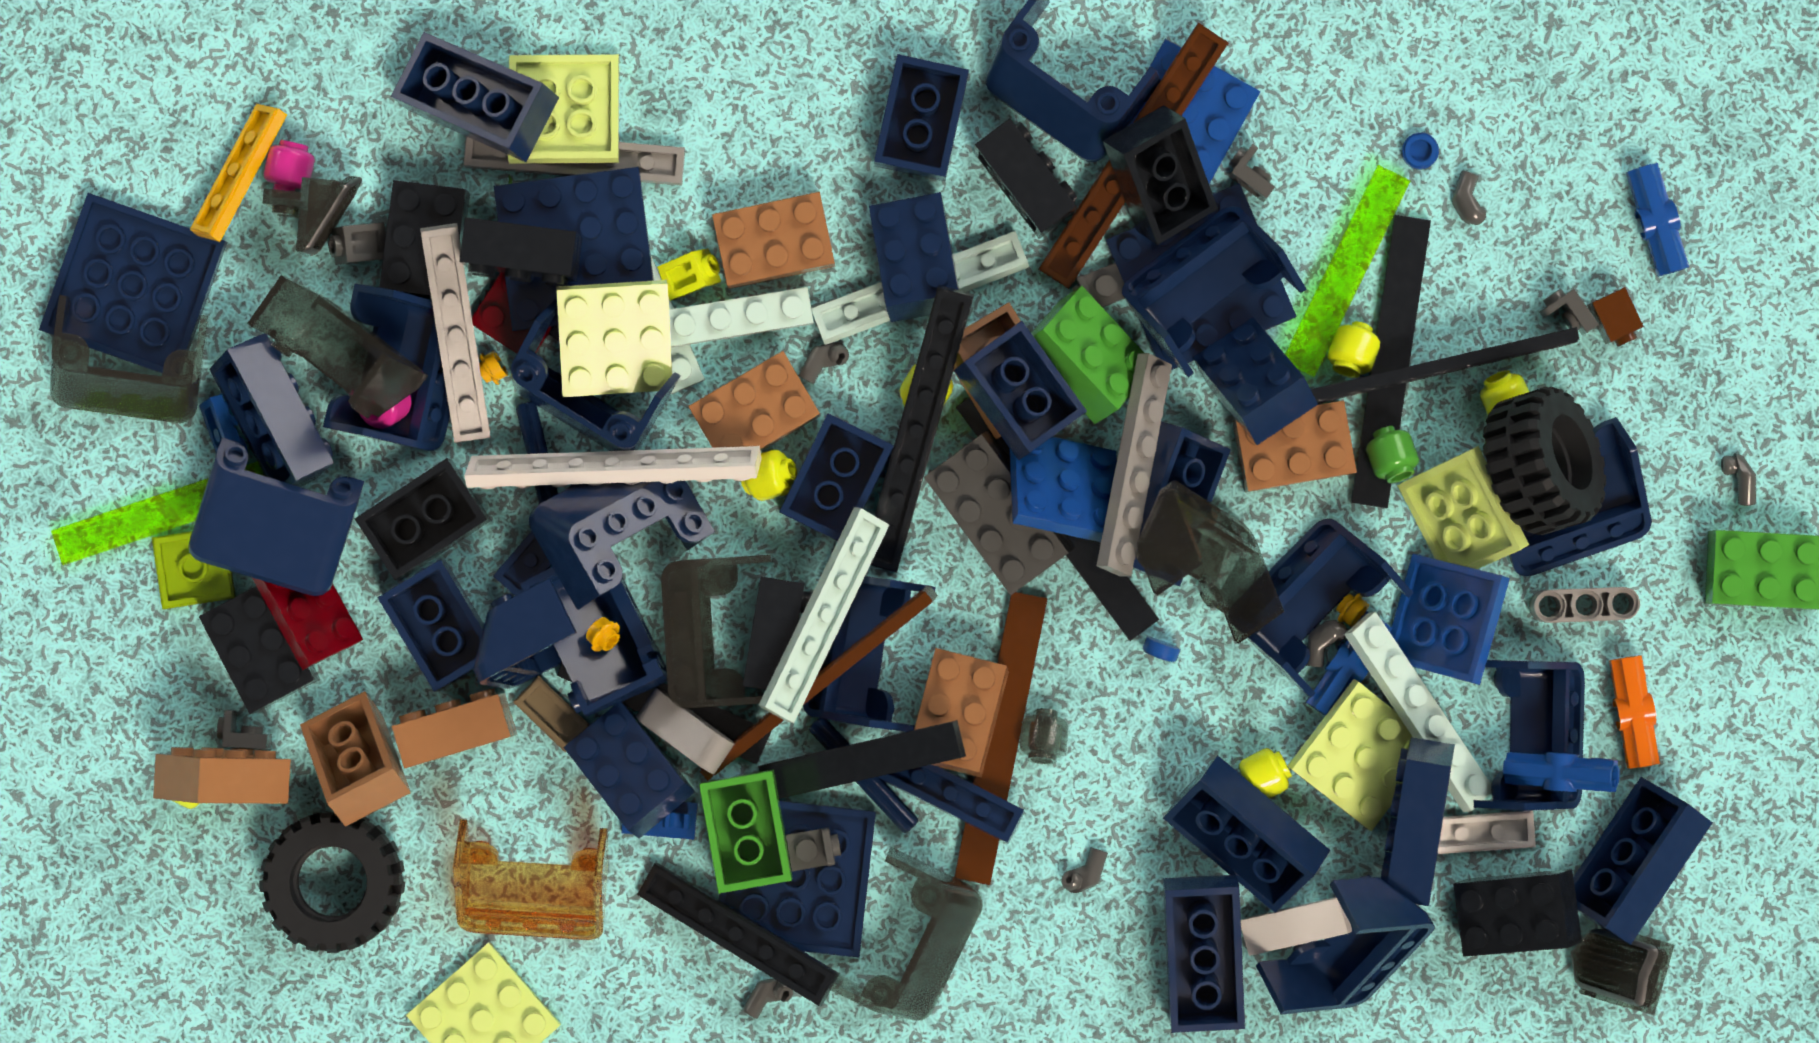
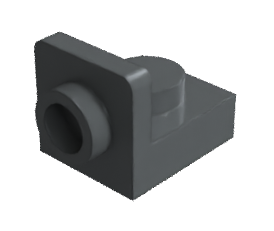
[1228,144,1275,202]
[328,222,386,265]
[1072,263,1125,307]
[1539,288,1599,335]
[217,710,272,749]
[786,827,841,871]

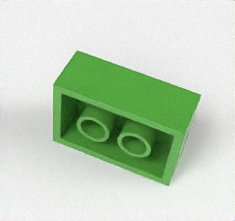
[1031,286,1144,424]
[1704,530,1819,610]
[699,769,793,894]

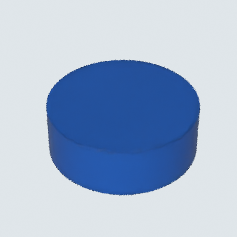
[1402,133,1439,170]
[1142,636,1181,663]

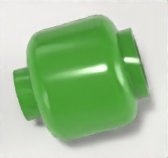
[1366,426,1420,483]

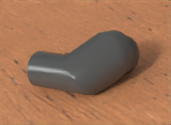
[1452,171,1486,225]
[798,342,849,384]
[1061,847,1108,893]
[742,978,794,1019]

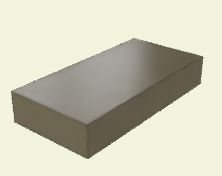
[513,676,590,753]

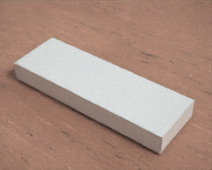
[1438,810,1536,854]
[1241,897,1352,956]

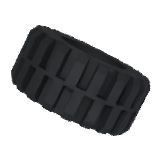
[1483,387,1607,535]
[259,811,405,953]

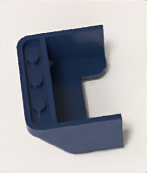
[323,284,450,451]
[529,481,715,610]

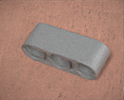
[1529,587,1640,623]
[635,687,735,774]

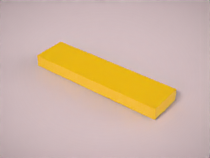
[190,104,287,242]

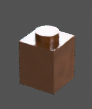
[1587,287,1644,347]

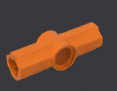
[1609,655,1660,769]

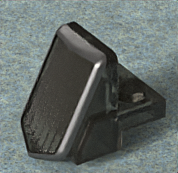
[262,176,362,256]
[1571,925,1674,1015]

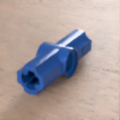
[1626,163,1689,277]
[1305,611,1393,716]
[1503,752,1620,792]

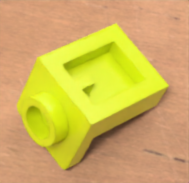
[657,248,721,301]

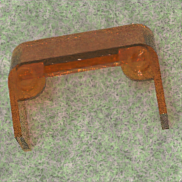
[453,819,608,940]

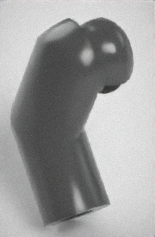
[1721,453,1756,506]
[1306,620,1347,668]

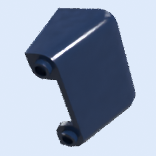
[520,567,672,716]

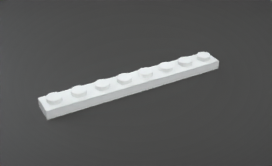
[464,446,762,489]

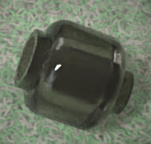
[1020,708,1069,764]

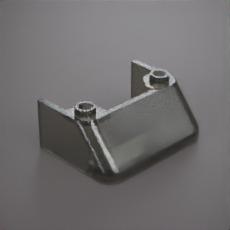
[247,275,429,419]
[50,295,210,423]
[1135,480,1284,644]
[661,555,774,708]
[831,846,983,1021]

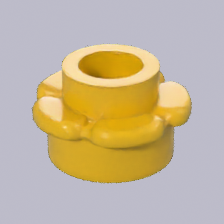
[479,350,509,385]
[1336,593,1369,627]
[586,617,620,652]

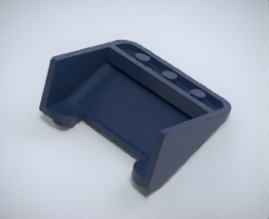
[1509,417,1652,576]
[188,437,364,596]

